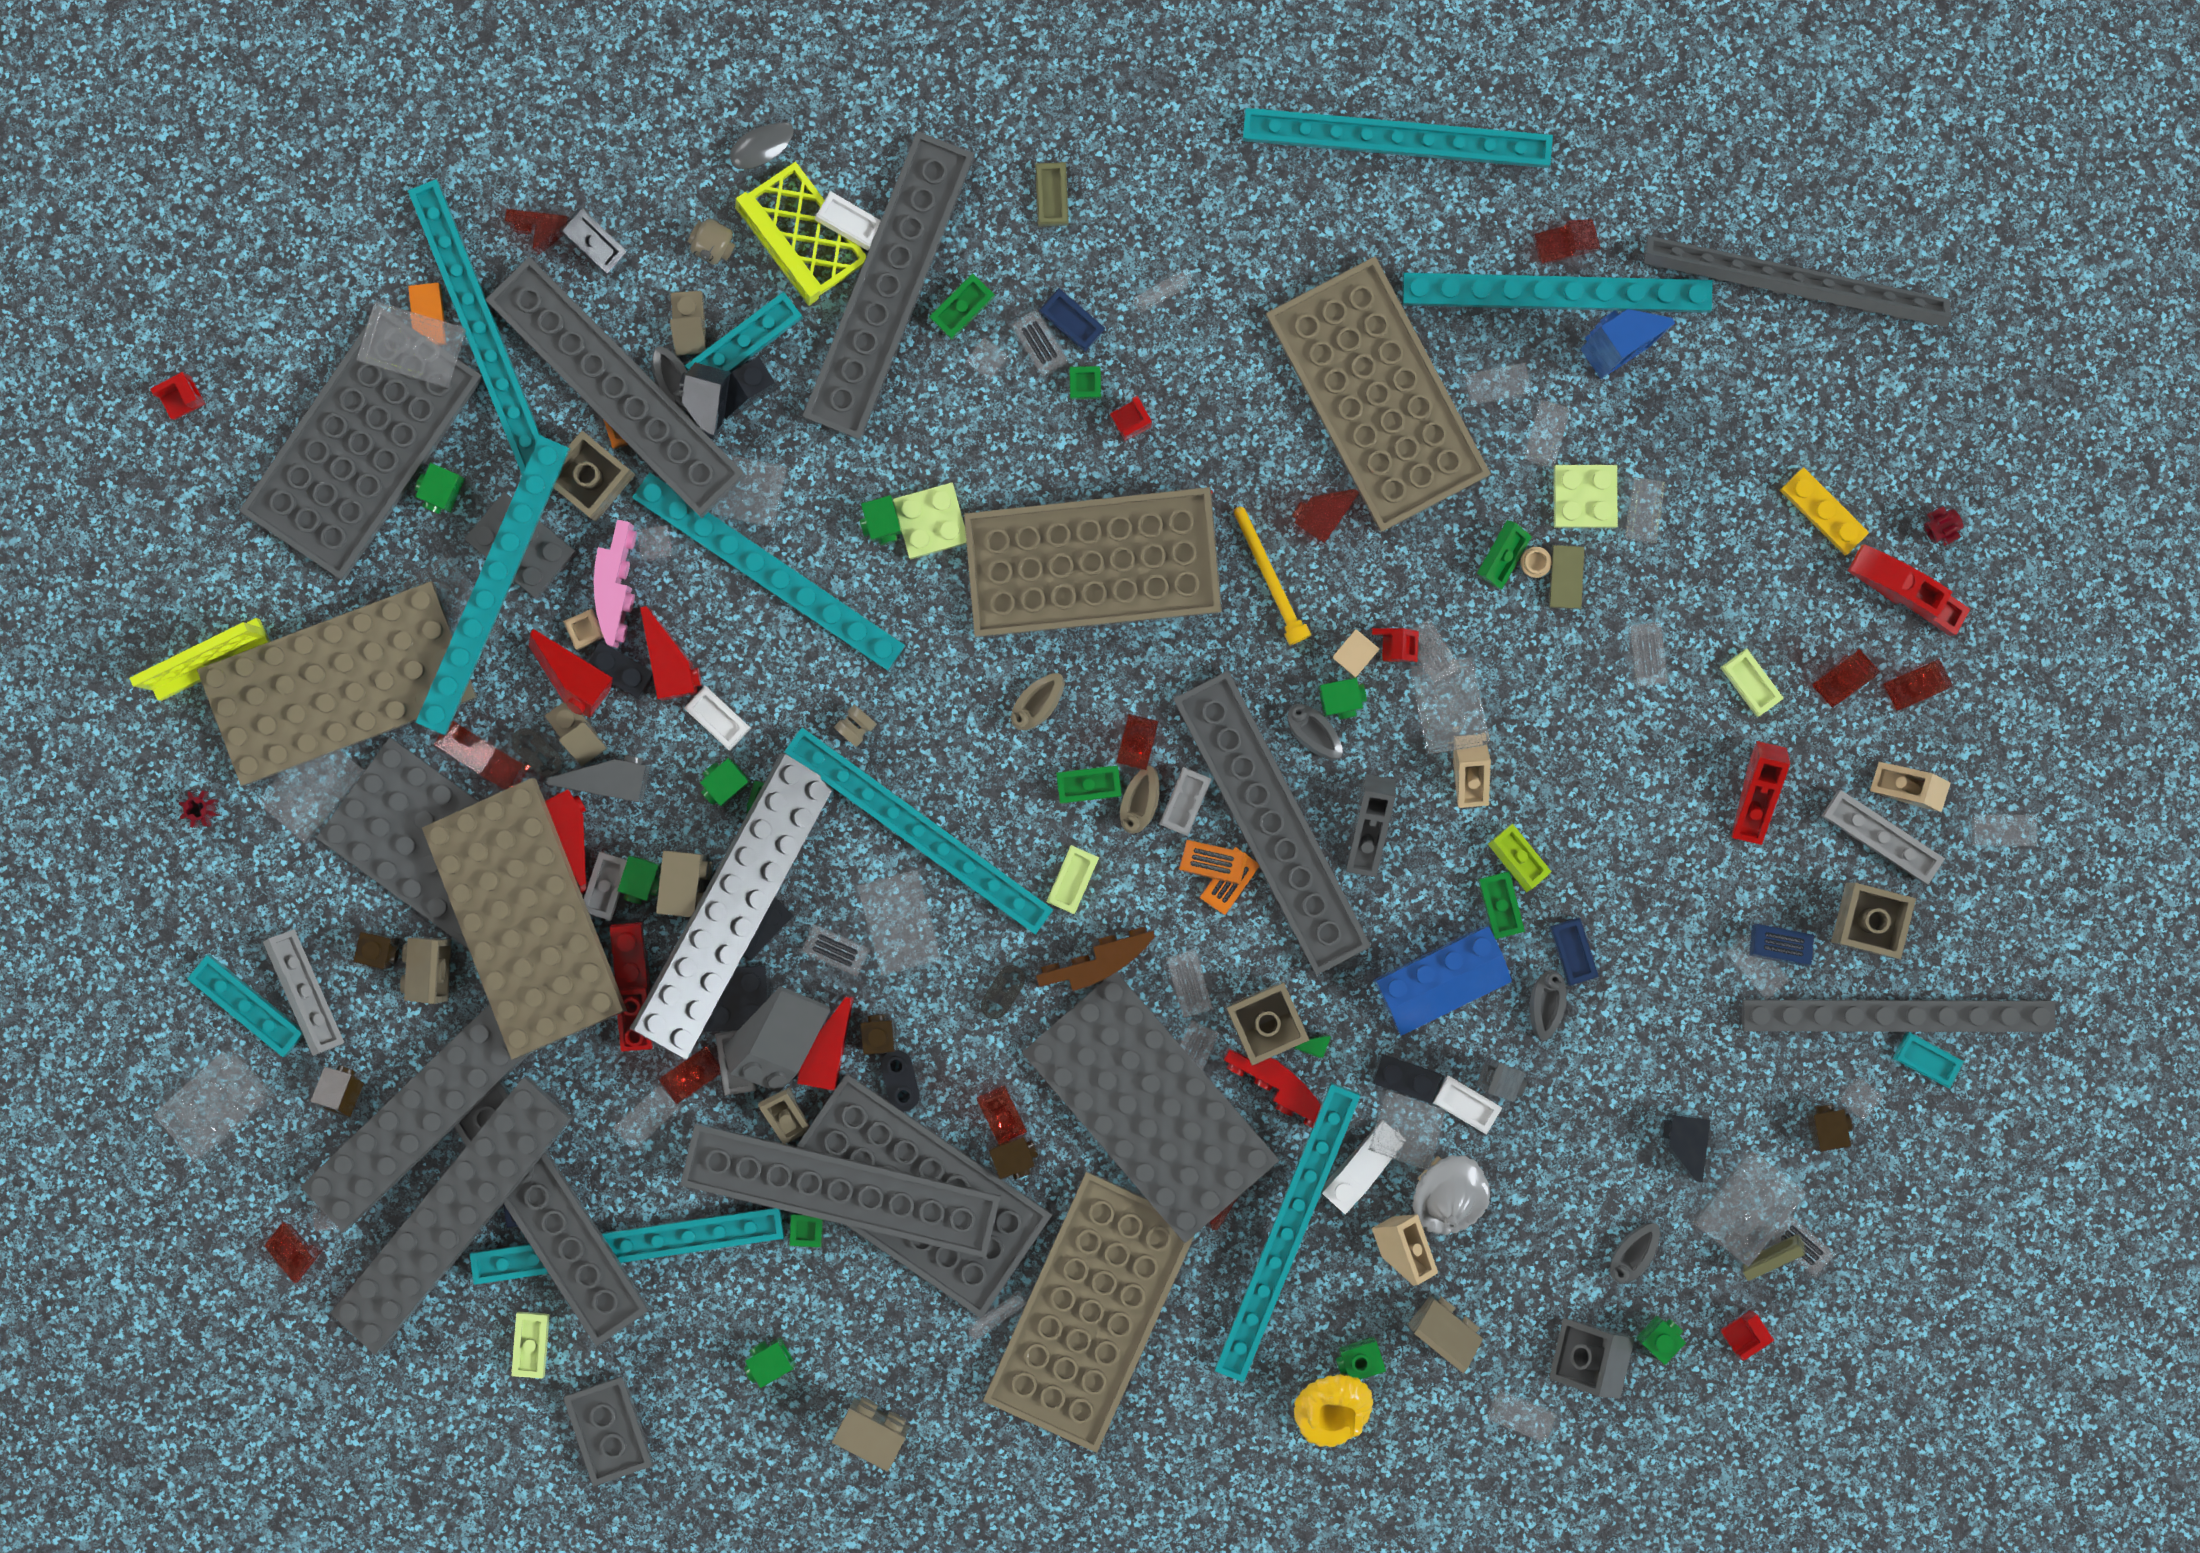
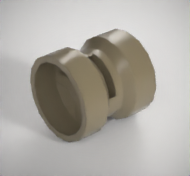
[834,704,877,747]

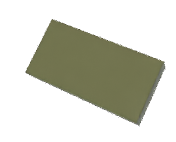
[1035,162,1069,227]
[1549,545,1585,610]
[1743,1234,1805,1281]

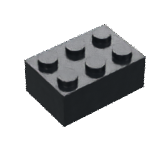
[702,965,771,1032]

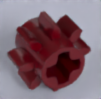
[1924,506,1964,546]
[179,790,220,828]

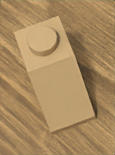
[1453,735,1491,808]
[1870,762,1951,812]
[1372,1214,1438,1286]

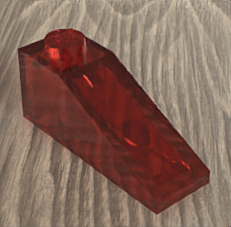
[434,720,530,790]

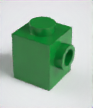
[415,463,465,514]
[859,495,903,546]
[1318,678,1367,720]
[700,758,752,807]
[617,856,661,905]
[1636,1316,1686,1365]
[744,1337,796,1388]
[1335,1337,1386,1380]

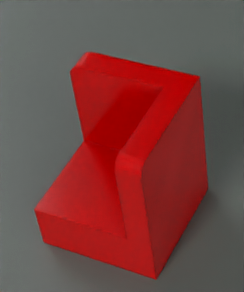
[150,372,206,420]
[1110,395,1152,442]
[1372,628,1419,662]
[1721,1310,1775,1361]

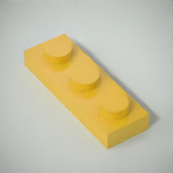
[1779,467,1869,555]

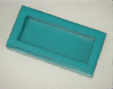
[1892,1032,1964,1089]

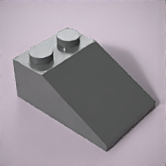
[723,986,830,1092]

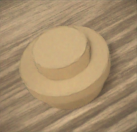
[1520,547,1552,578]

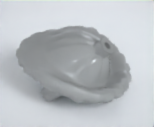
[1412,1155,1490,1235]

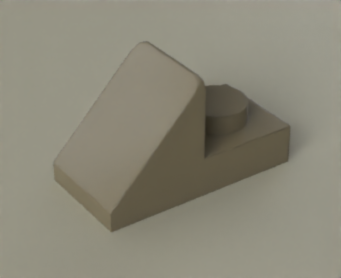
[670,291,707,356]
[545,702,607,766]
[758,1087,810,1144]

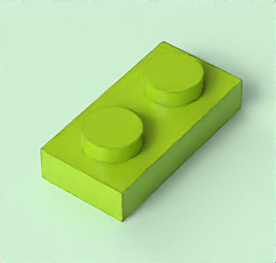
[1488,823,1552,893]

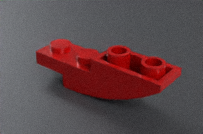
[1847,544,1970,636]
[610,922,653,1052]
[1223,1048,1321,1128]

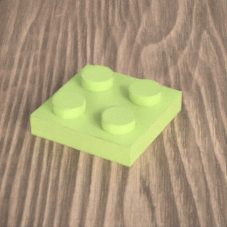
[1554,465,1618,528]
[893,482,967,560]

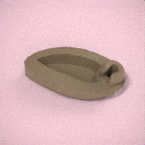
[1011,673,1065,730]
[1120,766,1159,834]

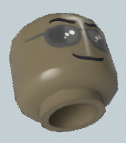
[687,218,736,265]

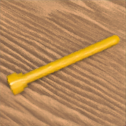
[1234,506,1311,646]

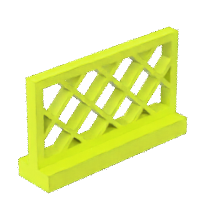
[735,161,867,306]
[129,618,271,701]

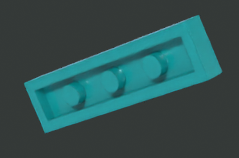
[685,291,803,372]
[187,954,304,1057]

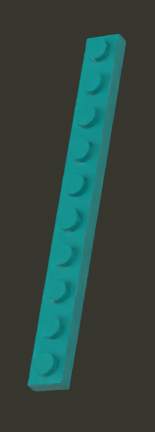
[1242,108,1553,168]
[408,179,541,475]
[1402,273,1713,313]
[415,435,571,735]
[632,472,906,671]
[784,727,1054,935]
[1215,1082,1361,1383]
[469,1208,785,1285]

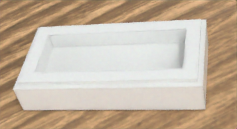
[814,191,881,251]
[684,686,751,750]
[1433,1075,1502,1134]

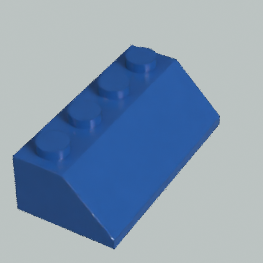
[1580,309,1675,379]
[1373,926,1512,1036]

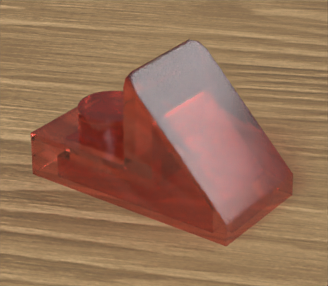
[505,209,570,255]
[1533,219,1601,266]
[1812,648,1880,708]
[1883,658,1953,711]
[1116,714,1159,770]
[658,1047,721,1105]
[976,1085,1027,1144]
[264,1221,323,1283]

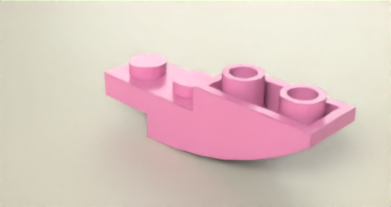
[594,520,637,648]

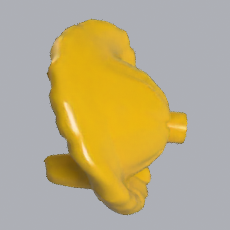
[1294,1374,1373,1447]

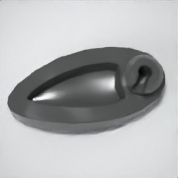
[730,123,794,169]
[652,346,688,411]
[1287,704,1342,760]
[1530,970,1567,1040]
[1610,1222,1661,1284]

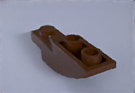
[1036,926,1155,991]

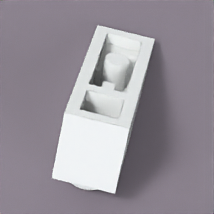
[1321,1121,1405,1214]

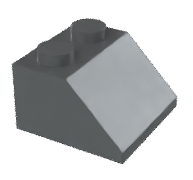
[1549,1318,1635,1399]

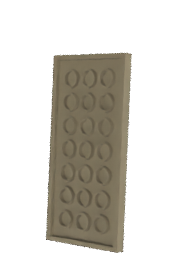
[1265,256,1491,533]
[964,487,1222,637]
[197,581,477,786]
[422,778,627,1060]
[983,1171,1195,1453]

